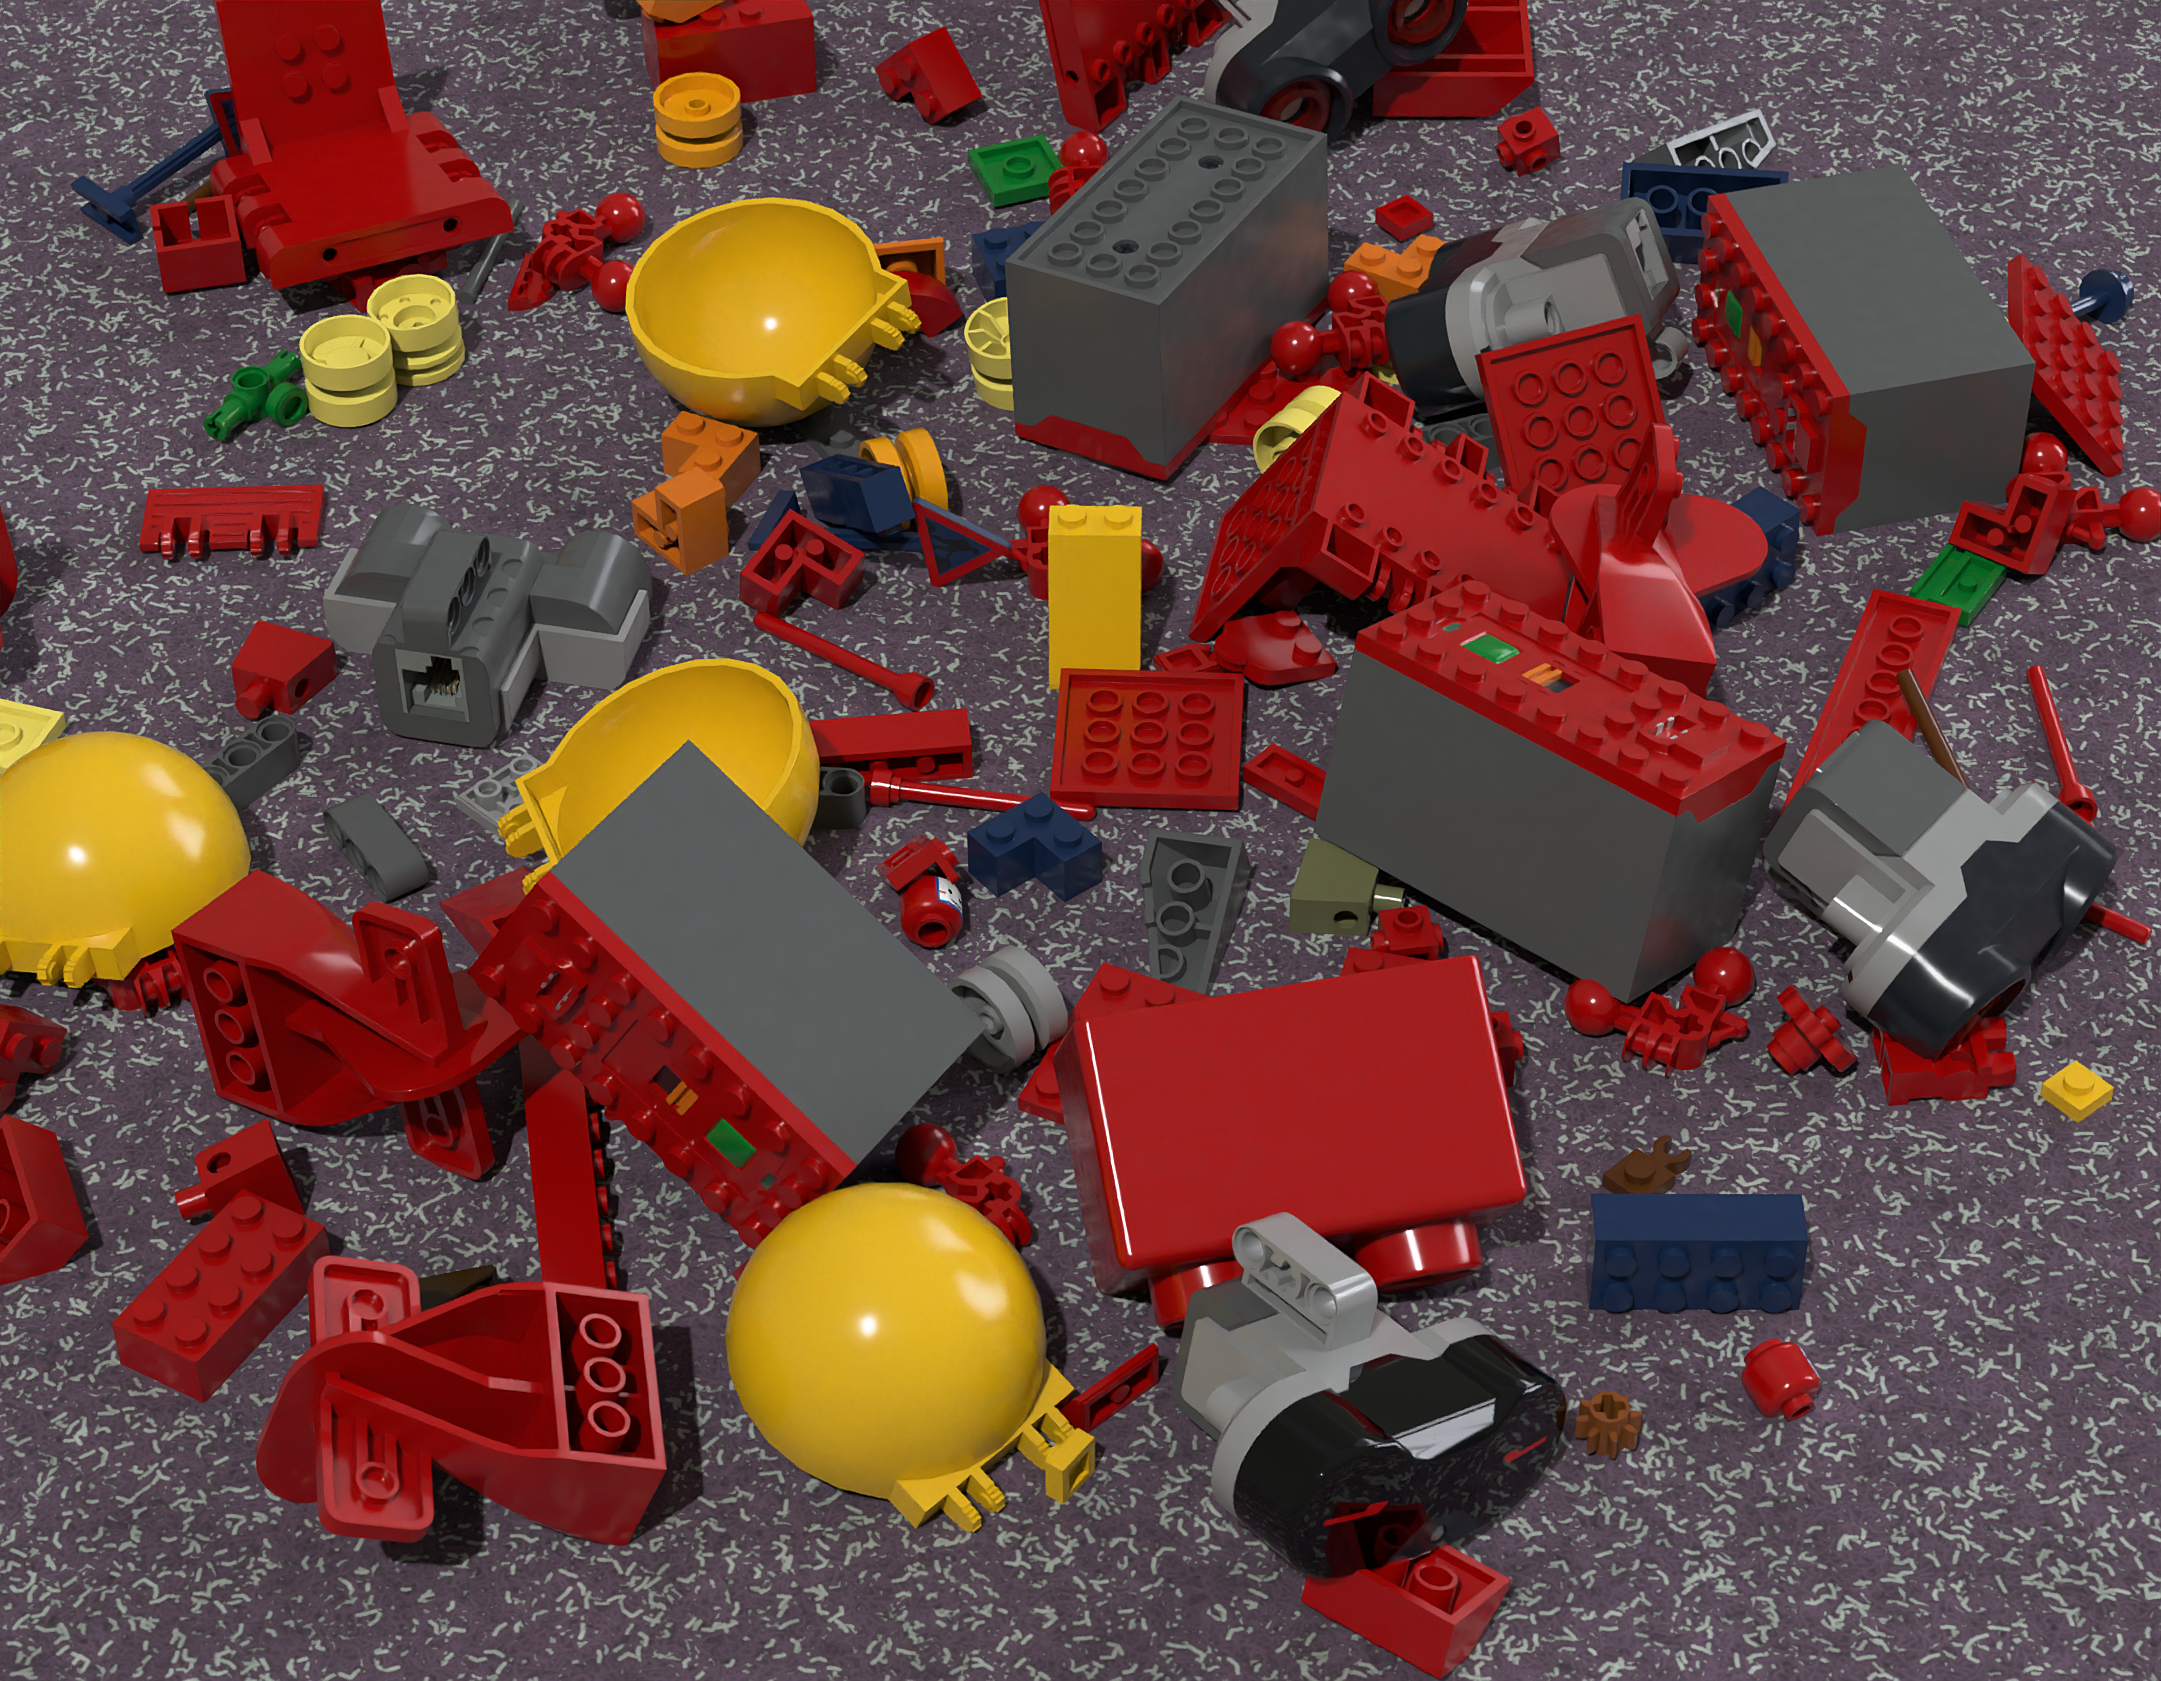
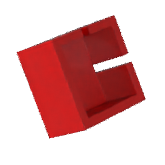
[149,194,246,293]

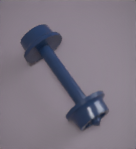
[2070,268,2134,324]

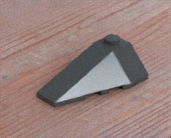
[1632,108,1776,170]
[1139,828,1251,996]

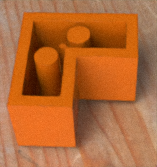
[1344,234,1447,304]
[661,411,761,513]
[631,466,730,576]

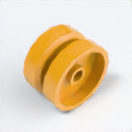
[653,72,743,169]
[858,427,948,532]

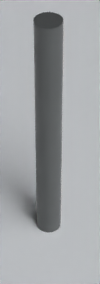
[458,198,523,305]

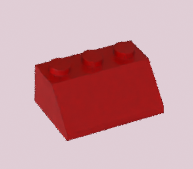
[0,1114,89,1286]
[1301,1509,1511,1680]

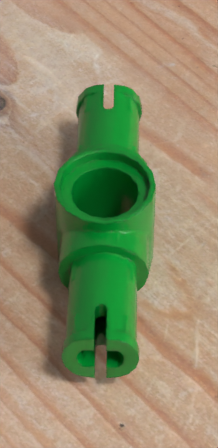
[203,349,302,440]

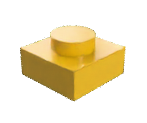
[2040,1060,2114,1123]
[1043,1428,1095,1504]

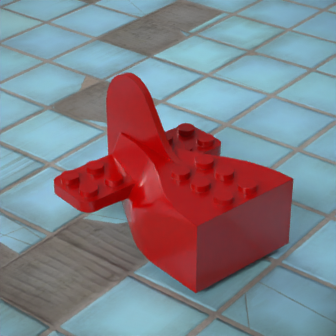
[640,0,817,104]
[1548,422,1768,699]
[171,869,529,1180]
[256,1256,667,1546]

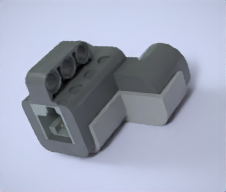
[323,504,653,747]

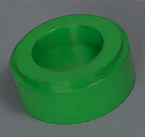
[265,382,308,427]

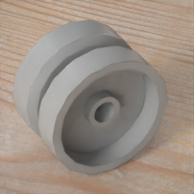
[946,945,1068,1074]

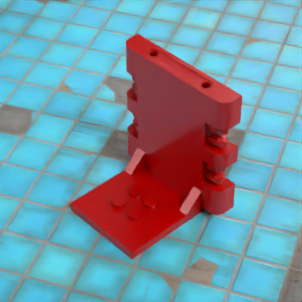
[209,0,514,290]
[1039,0,1226,133]
[1188,371,1571,644]

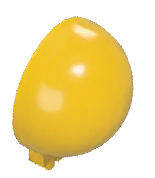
[625,197,922,428]
[497,658,820,896]
[0,731,251,988]
[725,1183,1075,1533]

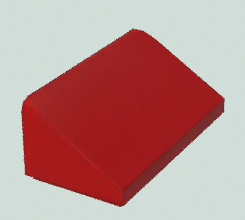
[1059,1343,1159,1433]

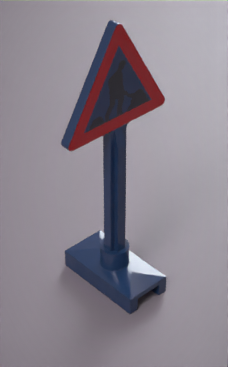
[71,87,243,245]
[747,490,1012,587]

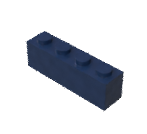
[799,454,916,537]

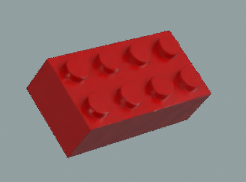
[112,1188,330,1403]

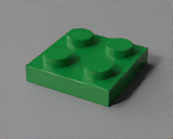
[967,134,1064,207]

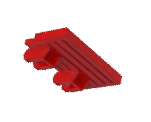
[139,484,325,559]

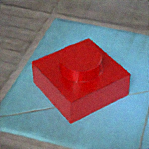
[1375,195,1433,241]

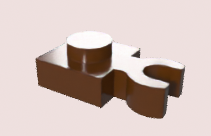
[1602,1135,1692,1194]

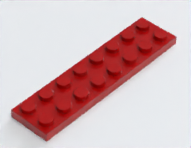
[1779,589,1962,818]

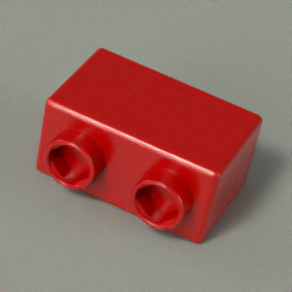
[1053,955,1527,1330]

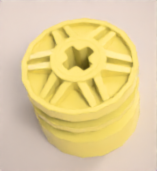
[367,274,465,387]

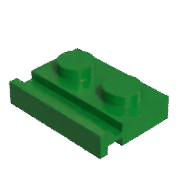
[1909,543,2008,627]

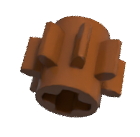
[1574,1391,1642,1459]

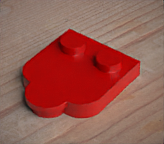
[1214,610,1337,685]

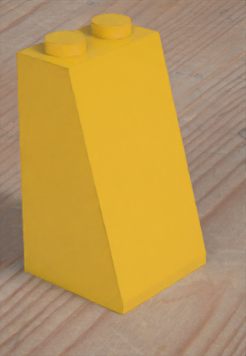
[1048,504,1142,690]

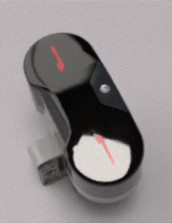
[1172,1212,1567,1579]

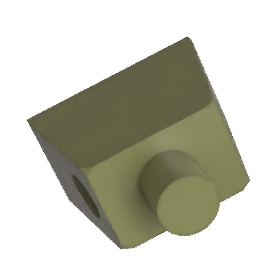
[1289,838,1406,936]

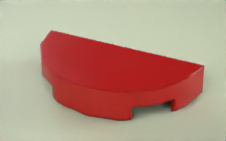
[507,253,558,311]

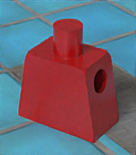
[231,620,339,719]
[174,1119,306,1221]

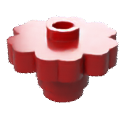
[1766,984,1858,1075]

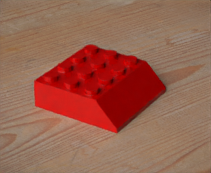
[1371,0,1534,118]

